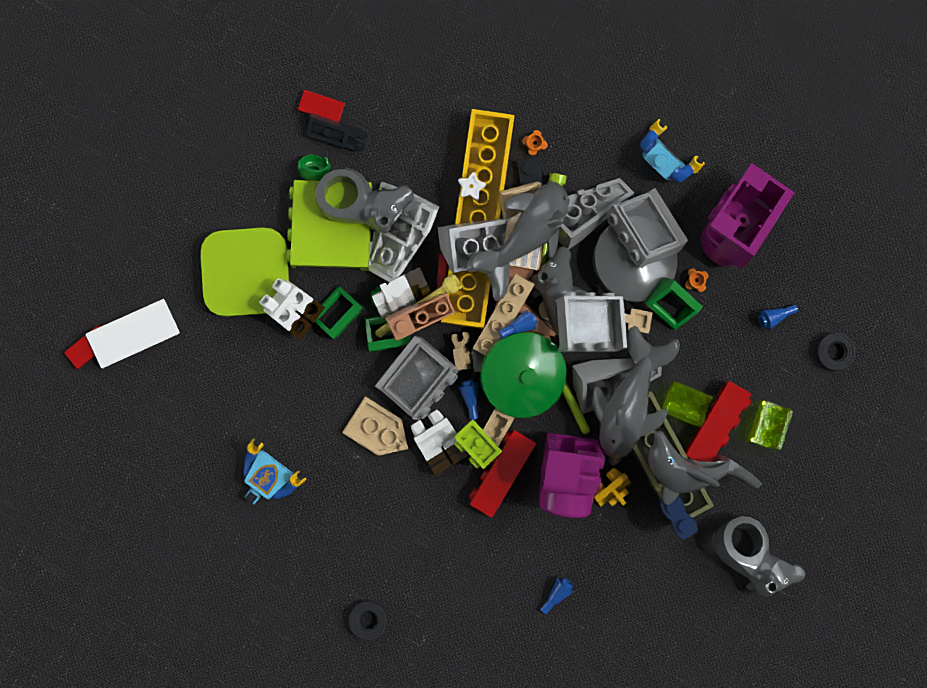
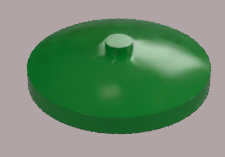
[480,331,566,418]

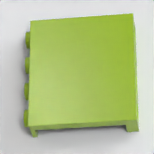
[287,180,372,271]

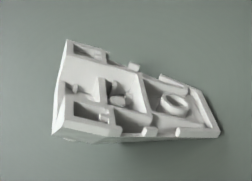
[369,182,439,282]

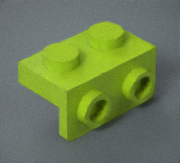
[454,420,502,469]

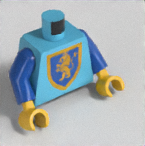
[640,119,705,182]
[243,439,306,504]

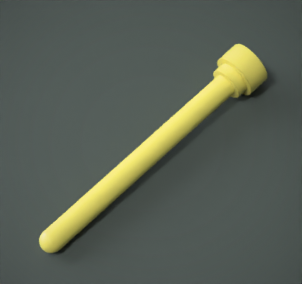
[375,274,462,337]

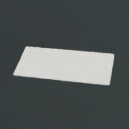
[86,299,180,368]

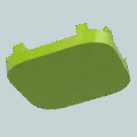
[201,228,289,317]

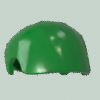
[298,154,331,181]

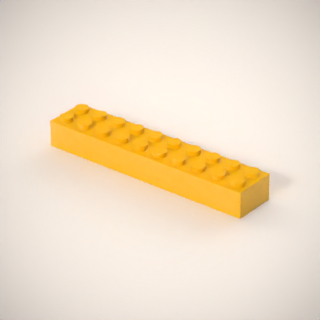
[441,109,514,329]

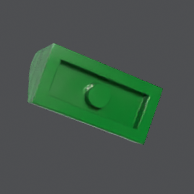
[645,277,703,330]
[314,286,364,340]
[365,316,412,352]

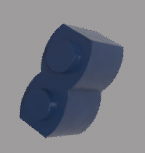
[658,497,698,540]

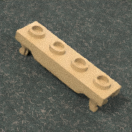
[473,273,534,355]

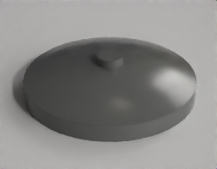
[593,217,677,302]

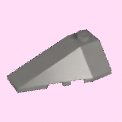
[438,217,512,273]
[573,358,662,414]

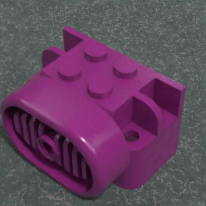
[701,163,795,269]
[538,432,605,518]

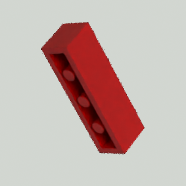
[685,381,751,462]
[468,430,536,518]

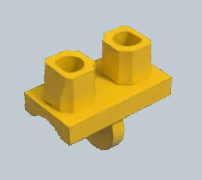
[594,468,631,506]

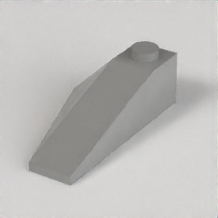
[558,178,634,250]

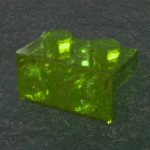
[661,381,713,428]
[748,400,793,450]

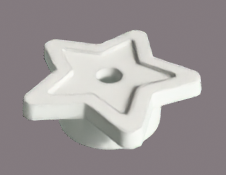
[458,172,486,200]

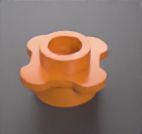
[522,130,547,155]
[685,269,709,292]

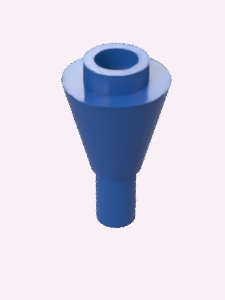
[758,304,798,330]
[498,310,537,338]
[458,379,479,420]
[540,578,574,614]

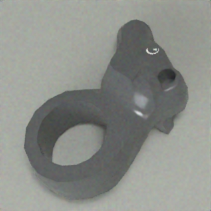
[316,167,414,233]
[529,247,602,341]
[715,516,805,598]

